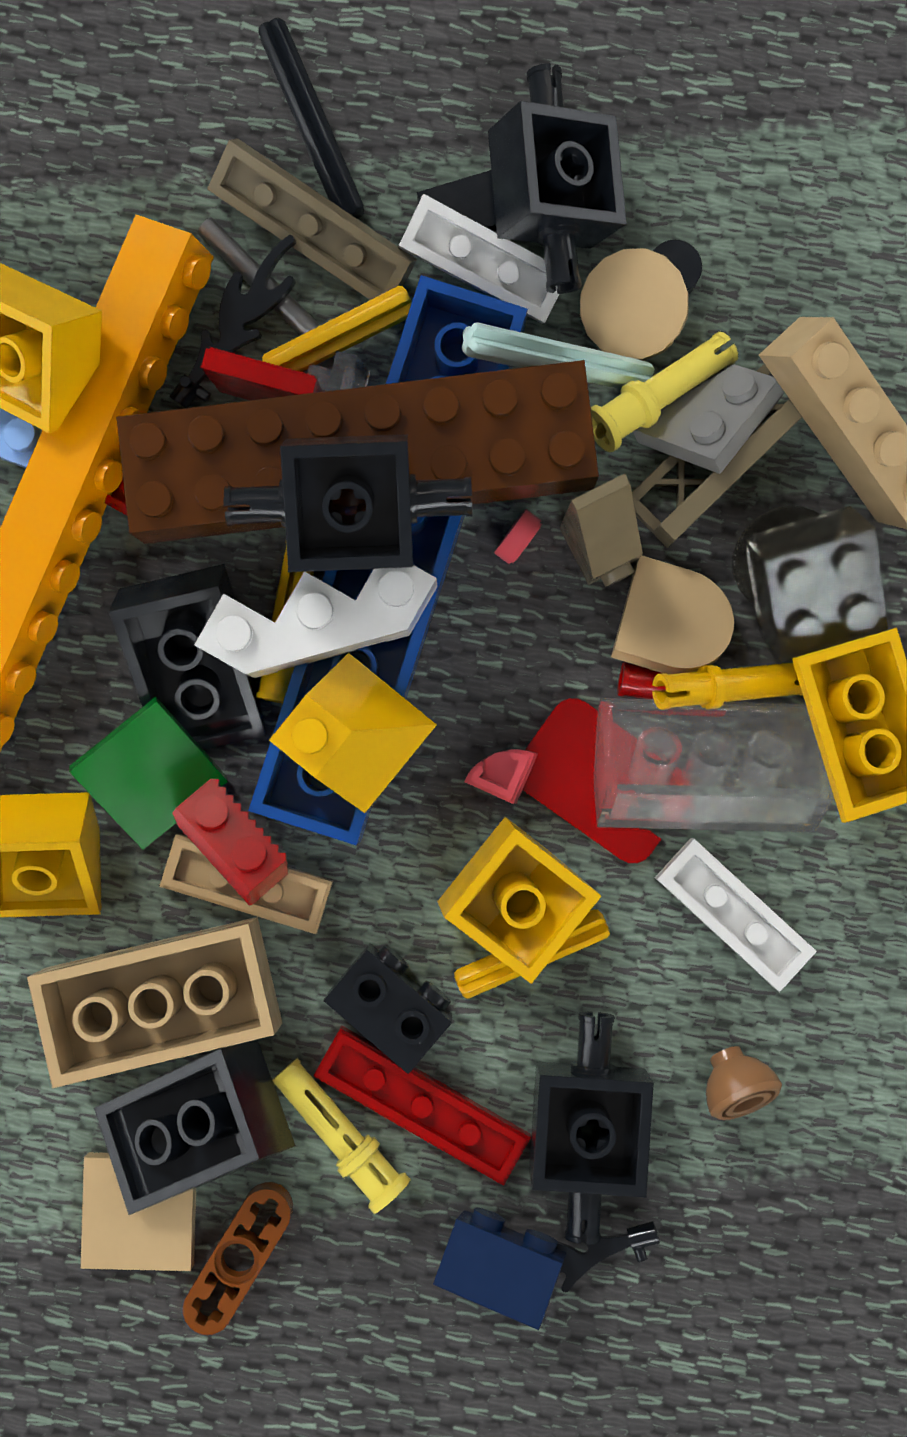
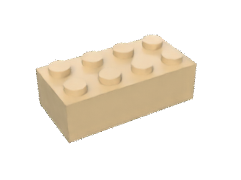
[27,917,282,1088]

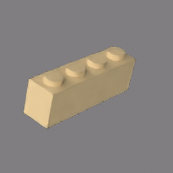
[759,317,907,529]

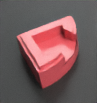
[464,749,538,804]

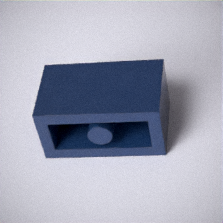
[433,1207,567,1330]

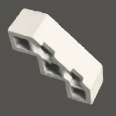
[194,565,438,678]

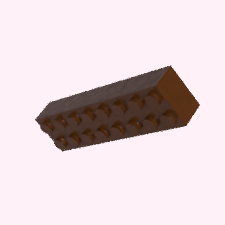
[116,360,599,544]

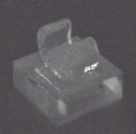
[307,351,371,392]

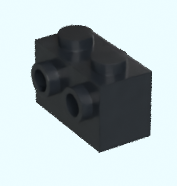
[323,943,452,1074]

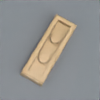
[159,833,333,934]

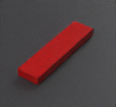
[313,1025,531,1186]

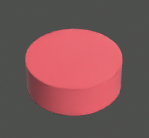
[494,509,542,564]

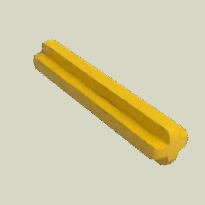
[262,286,412,372]
[454,909,610,999]

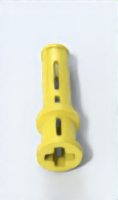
[590,331,738,452]
[272,1058,411,1214]

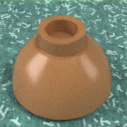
[706,1046,782,1120]

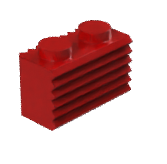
[172,779,288,906]

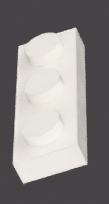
[398,194,559,324]
[654,838,817,992]

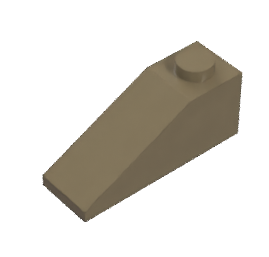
[560,473,643,587]

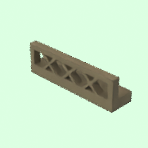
[632,364,802,548]

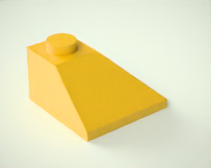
[269,653,437,813]

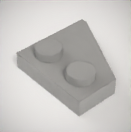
[633,364,784,474]

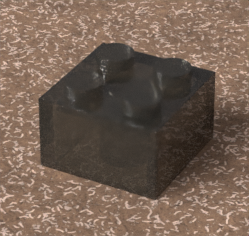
[743,506,888,661]

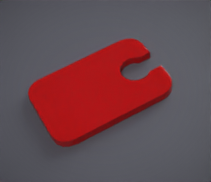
[523,698,692,863]

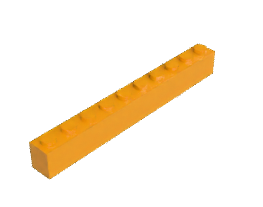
[0,215,214,752]

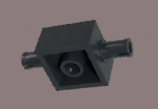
[488,63,627,294]
[224,434,472,572]
[529,1011,654,1244]

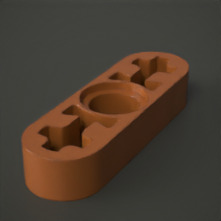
[183,1182,293,1335]

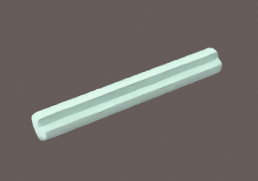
[462,322,655,389]

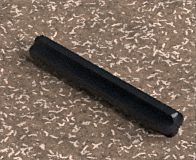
[258,18,364,219]

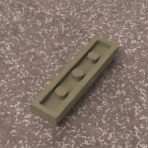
[207,139,417,300]

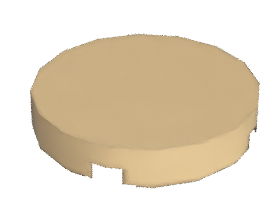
[580,248,689,361]

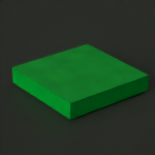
[69,697,228,850]

